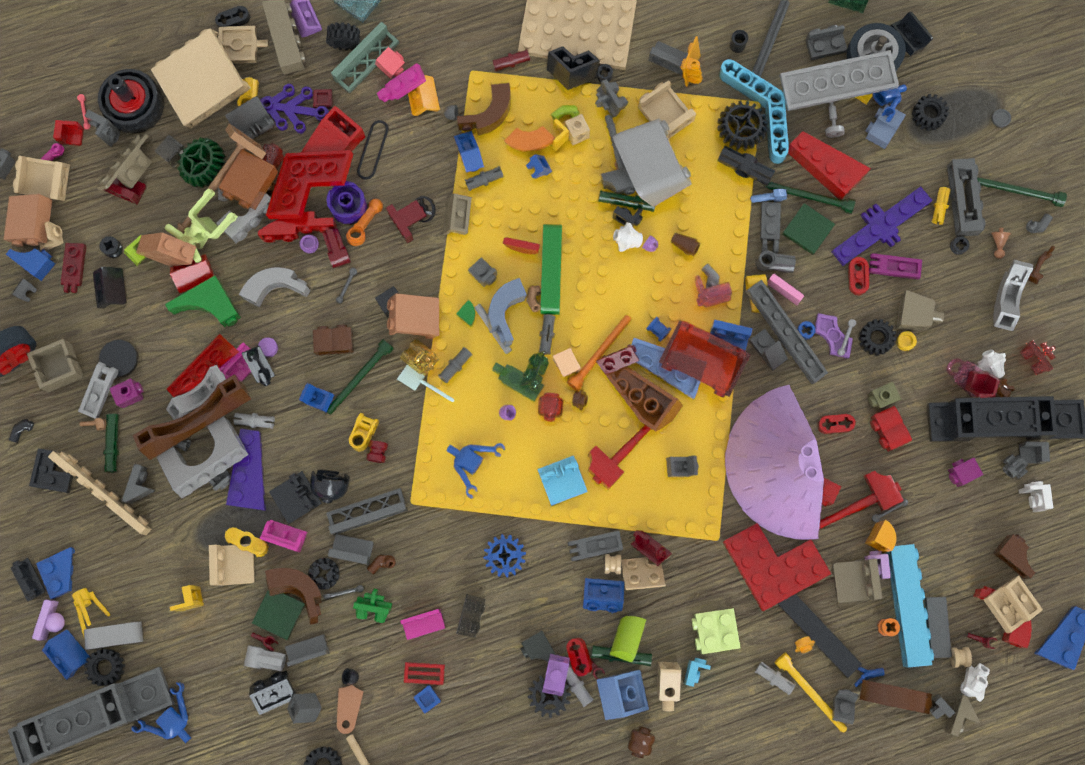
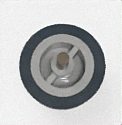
[846,23,906,71]

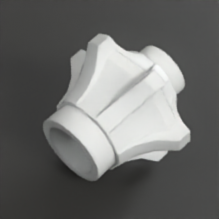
[613,222,643,252]
[977,350,1006,378]

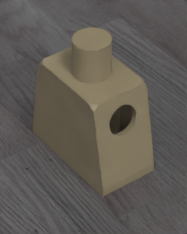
[896,290,944,331]

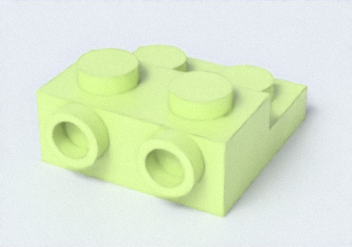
[691,608,740,654]

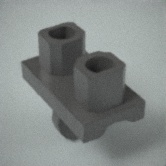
[595,79,628,118]

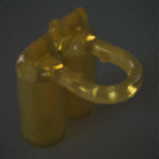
[400,339,439,376]

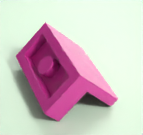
[400,609,446,640]

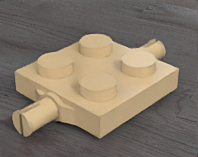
[218,26,269,64]

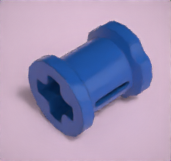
[646,317,672,342]

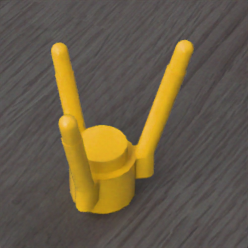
[72,588,110,640]

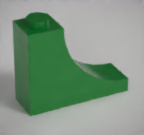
[165,276,241,327]

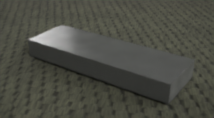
[925,597,952,658]

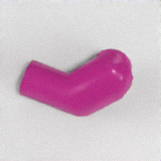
[41,143,65,161]

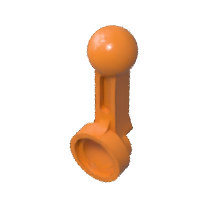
[346,199,383,246]

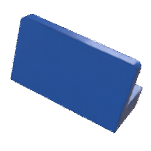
[42,630,90,680]

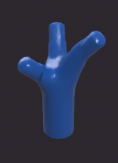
[854,667,885,687]

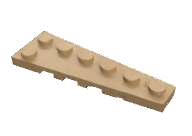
[48,451,152,535]

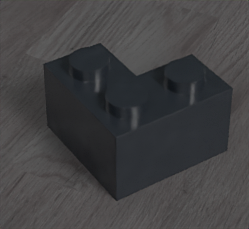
[547,46,600,90]

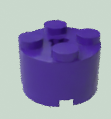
[326,181,367,224]

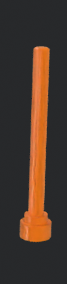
[567,315,631,391]

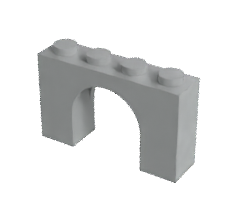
[157,416,249,498]

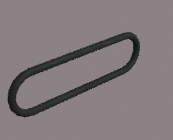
[357,120,389,180]

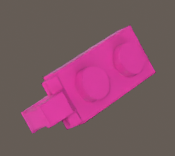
[377,63,426,102]

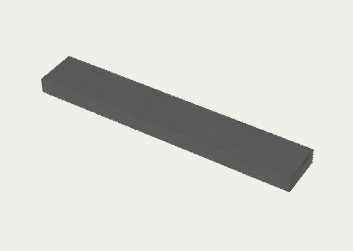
[745,280,828,384]

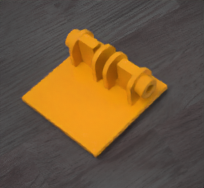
[681,36,703,86]

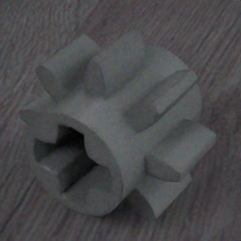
[1003,454,1028,479]

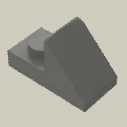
[749,329,788,371]
[122,464,155,504]

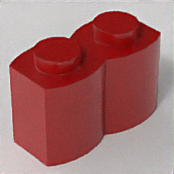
[870,406,912,452]

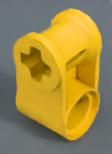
[349,413,379,452]

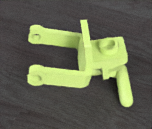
[165,189,238,263]

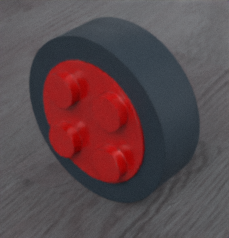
[0,326,36,377]

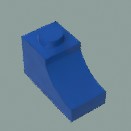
[454,131,484,172]
[6,248,56,281]

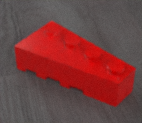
[788,131,871,200]

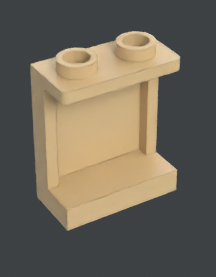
[638,80,696,139]
[13,156,70,201]

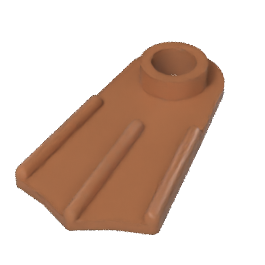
[337,685,364,734]

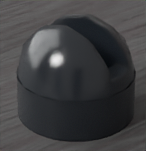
[342,668,359,685]

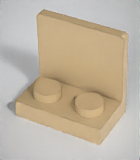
[209,544,255,586]

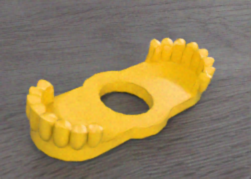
[225,527,269,557]

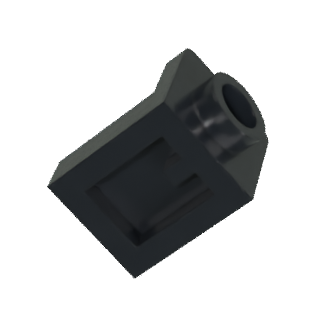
[612,206,643,227]

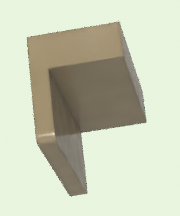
[443,194,472,235]

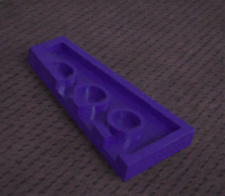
[226,429,266,511]

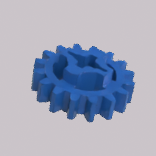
[483,534,526,578]

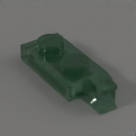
[492,363,544,402]

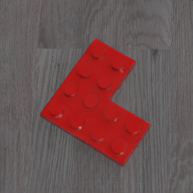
[266,150,354,219]
[723,523,831,612]

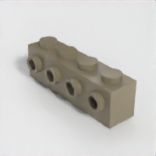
[262,0,306,75]

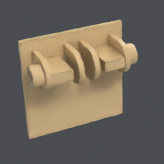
[621,557,666,590]

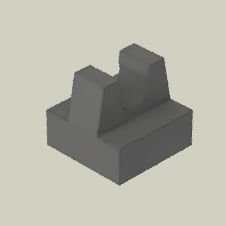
[11,278,37,302]
[930,694,955,719]

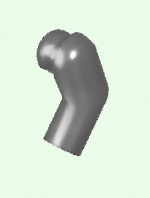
[701,264,720,291]

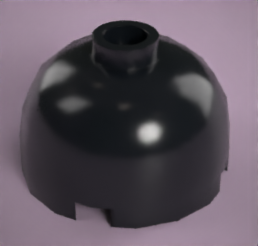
[310,470,350,503]

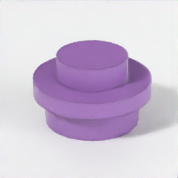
[300,235,319,253]

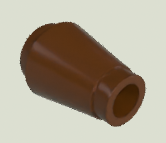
[671,233,700,256]

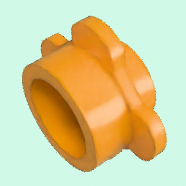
[795,636,815,654]

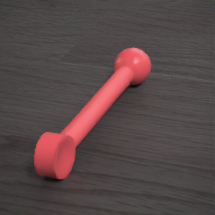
[77,94,91,129]

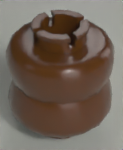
[627,726,655,758]

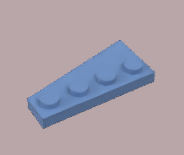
[631,338,707,399]

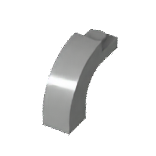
[993,260,1033,331]
[239,267,310,307]
[166,365,226,420]

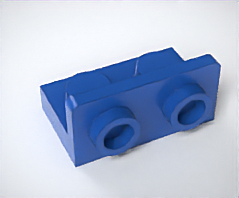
[708,320,752,351]
[583,578,624,613]

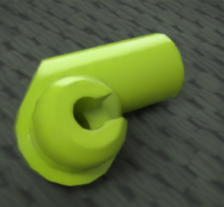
[551,105,580,120]

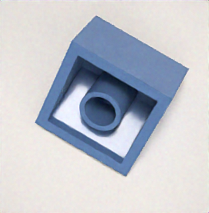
[597,670,649,720]

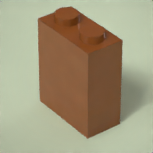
[219,149,278,210]

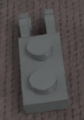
[760,202,781,254]

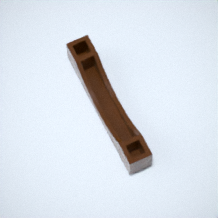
[133,374,251,460]

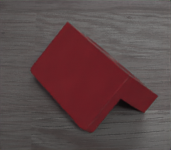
[103,178,147,205]

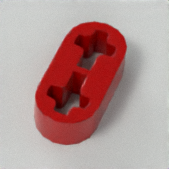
[817,414,856,434]
[566,638,593,676]

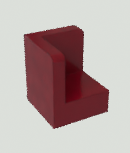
[965,371,1000,398]

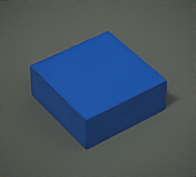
[413,685,441,714]

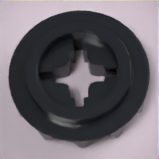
[308,558,340,590]

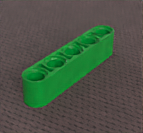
[541,224,562,315]

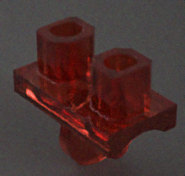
[1020,340,1056,375]

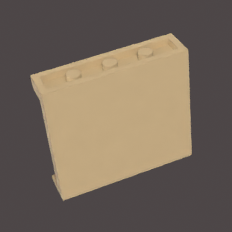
[151,28,251,128]

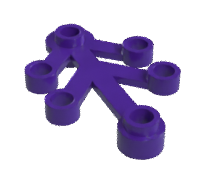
[260,84,329,134]

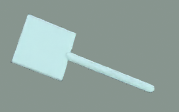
[397,361,455,402]

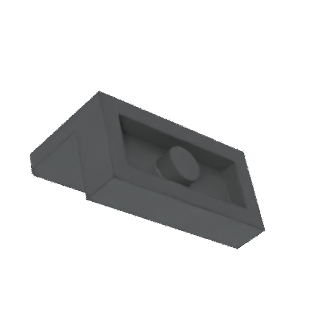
[649,41,688,75]
[328,534,374,565]
[285,634,330,666]

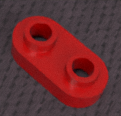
[848,257,869,295]

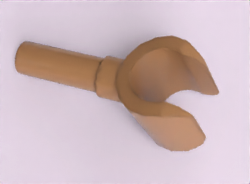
[80,418,106,431]

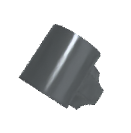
[755,250,796,273]

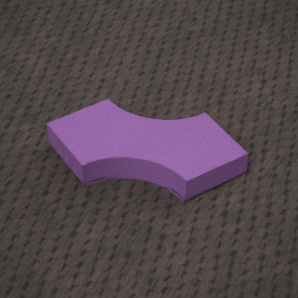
[815,313,853,358]

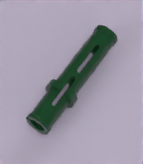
[598,190,655,212]
[103,414,119,473]
[591,645,652,666]

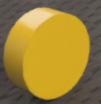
[896,331,917,351]

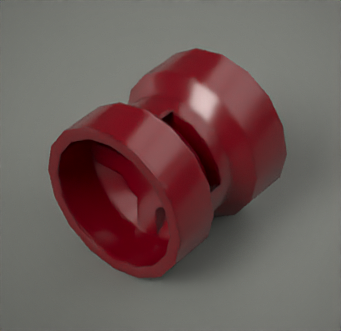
[366,440,388,463]

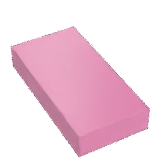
[767,274,804,305]

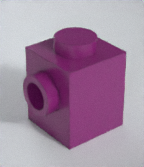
[109,378,144,408]
[948,458,984,487]

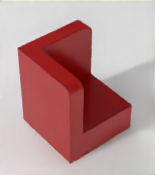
[53,120,84,146]

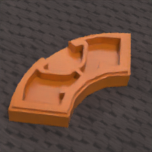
[504,126,555,152]

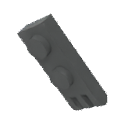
[567,531,623,561]

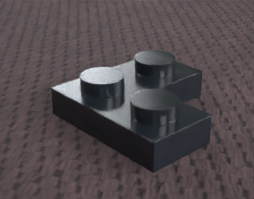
[29,448,73,493]

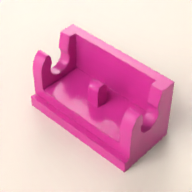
[219,343,251,382]
[260,520,308,552]

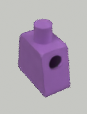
[542,654,570,696]

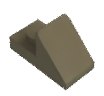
[945,694,980,737]

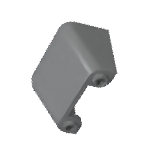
[613,119,692,207]

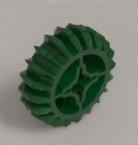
[177,137,226,188]

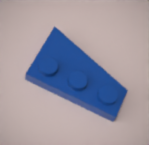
[1034,606,1085,670]

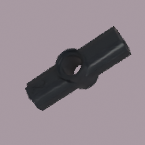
[717,146,775,186]

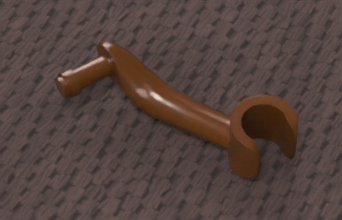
[1028,246,1055,285]

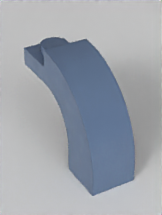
[487,278,527,348]

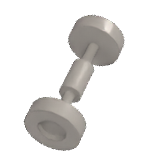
[825,102,845,138]

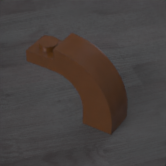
[457,83,511,135]
[265,568,321,625]
[859,680,932,714]

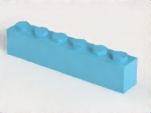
[886,544,934,668]

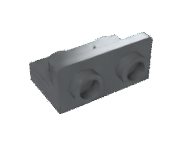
[805,25,847,60]
[85,110,120,147]

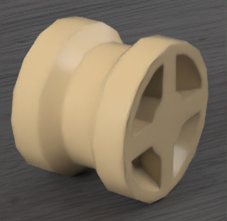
[604,554,621,574]
[950,647,972,668]

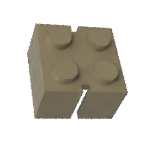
[27,339,84,393]

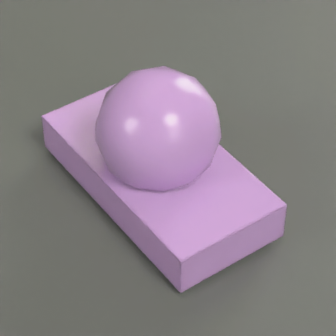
[32,600,65,640]

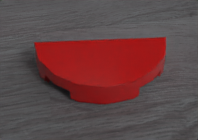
[503,237,540,254]

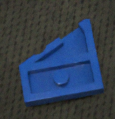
[36,547,75,599]

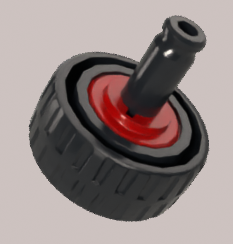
[97,69,164,134]

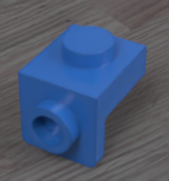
[299,383,334,412]

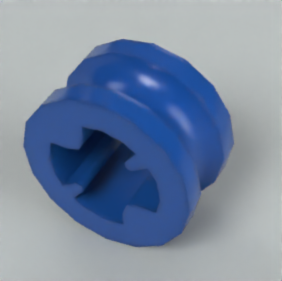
[797,321,815,340]

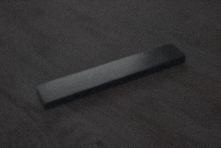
[778,594,862,678]

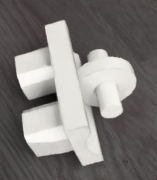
[961,663,990,702]

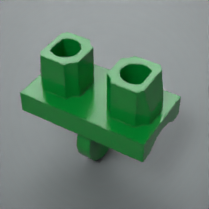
[353,588,393,623]

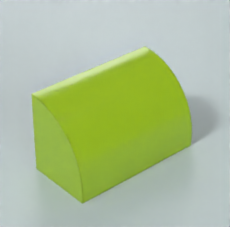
[609,616,646,662]

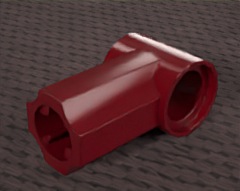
[323,228,351,268]

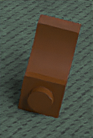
[993,534,1036,579]

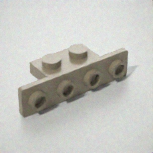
[96,133,152,190]

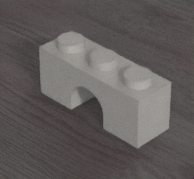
[216,194,271,244]

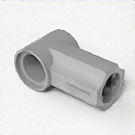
[243,645,286,671]

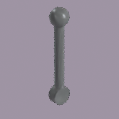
[336,268,357,304]
[872,499,908,522]
[323,585,364,599]

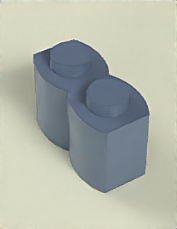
[865,104,906,149]

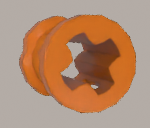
[877,618,900,636]

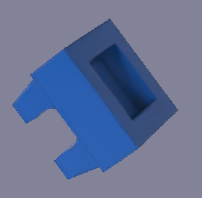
[526,154,552,179]

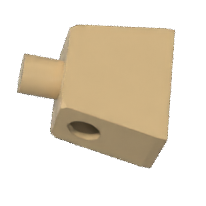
[657,662,681,711]

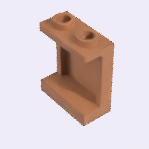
[387,294,439,339]

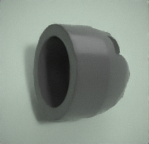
[444,105,458,120]

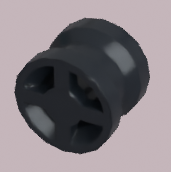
[99,236,123,259]

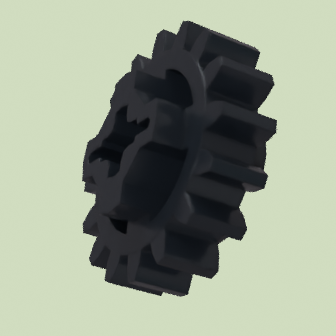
[528,675,571,718]

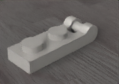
[78,362,118,419]

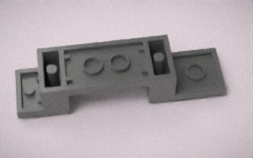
[8,667,174,765]

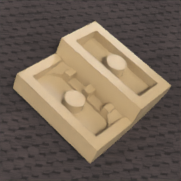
[983,576,1043,633]

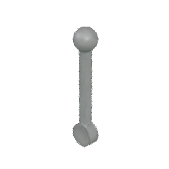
[837,319,856,356]

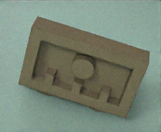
[833,559,882,603]

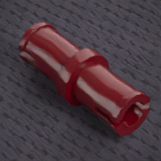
[492,49,530,71]

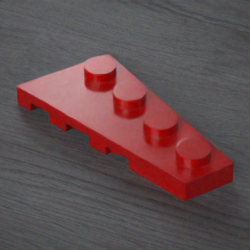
[166,334,239,397]

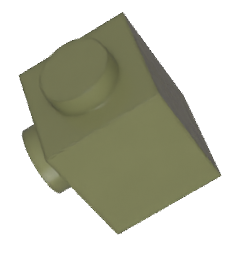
[868,382,901,411]

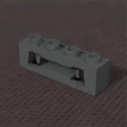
[947,158,985,237]

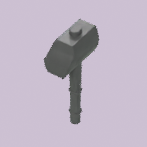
[601,115,636,195]

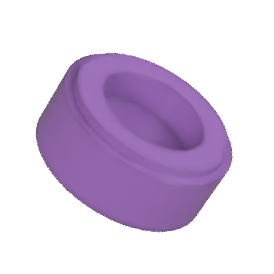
[258,338,278,357]

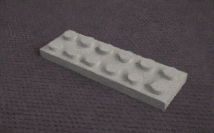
[780,50,899,111]

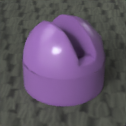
[642,235,658,252]
[499,405,516,420]

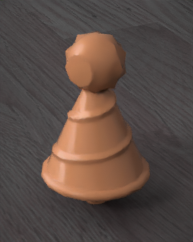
[991,228,1011,259]

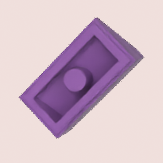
[290,0,322,38]

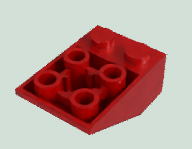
[301,106,366,152]

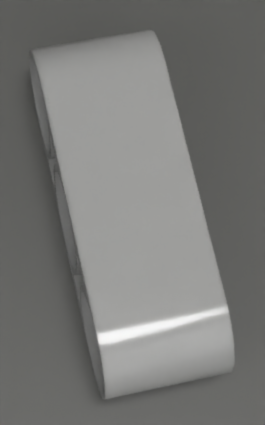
[84,622,144,650]

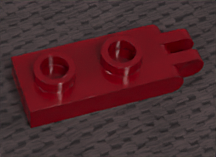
[61,243,87,293]

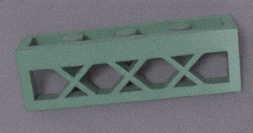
[331,22,399,94]

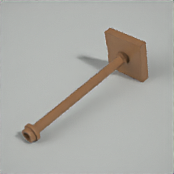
[177,123,266,234]

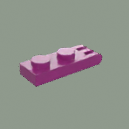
[869,253,922,280]

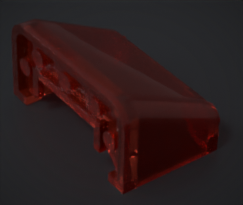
[659,319,751,398]

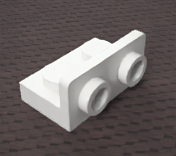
[1019,481,1053,512]

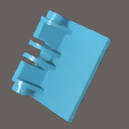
[537,455,588,506]

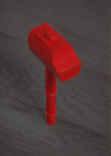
[588,425,651,490]
[819,471,904,529]

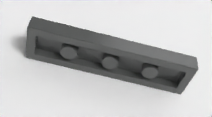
[326,488,408,535]

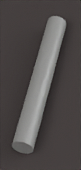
[474,304,512,354]

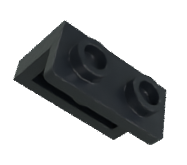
[890,11,933,56]

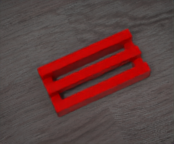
[404,662,445,685]

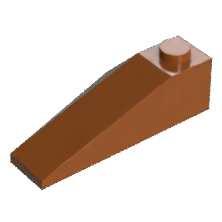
[606,366,683,432]

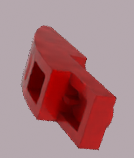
[258,211,336,243]

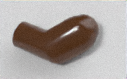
[367,555,396,575]

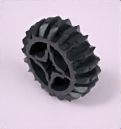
[717,100,768,151]

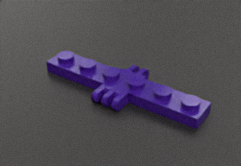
[832,186,932,266]

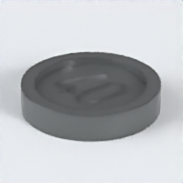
[992,109,1011,128]

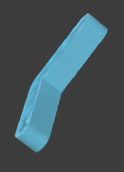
[719,59,789,164]

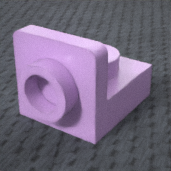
[864,551,891,579]

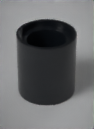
[729,30,748,53]

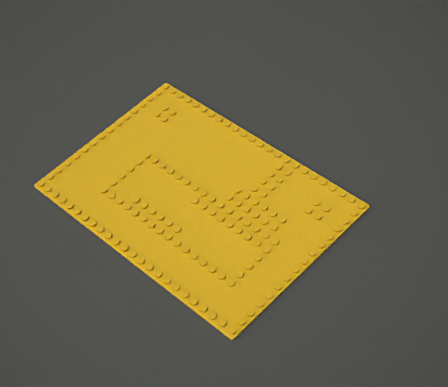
[410,71,760,541]

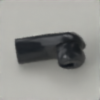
[9,419,34,443]

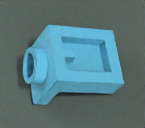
[683,658,711,687]

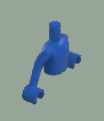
[873,84,907,122]
[446,443,505,499]
[131,682,191,744]

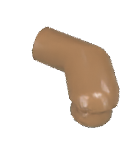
[526,285,541,312]

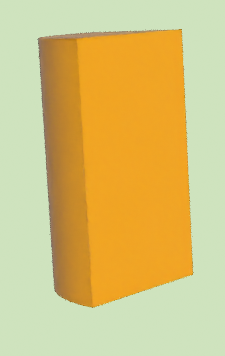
[865,520,896,553]

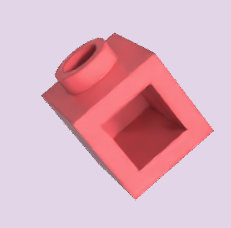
[375,47,405,79]

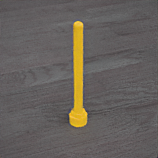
[774,652,847,732]

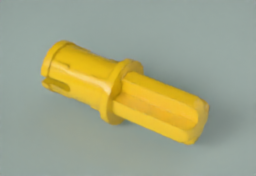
[931,187,950,225]

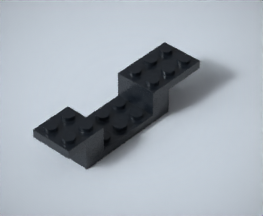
[927,396,1085,442]

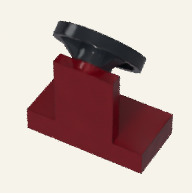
[386,196,436,244]

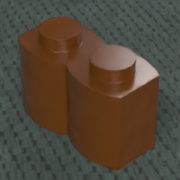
[313,324,354,355]

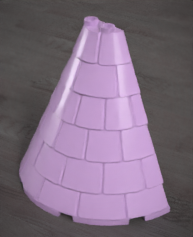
[725,385,824,540]

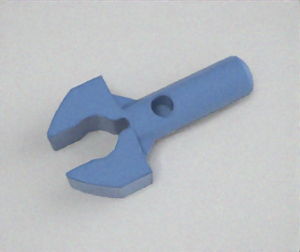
[750,189,787,203]

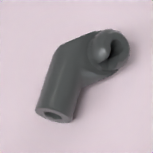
[1026,214,1053,233]

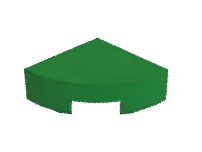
[456,300,475,327]

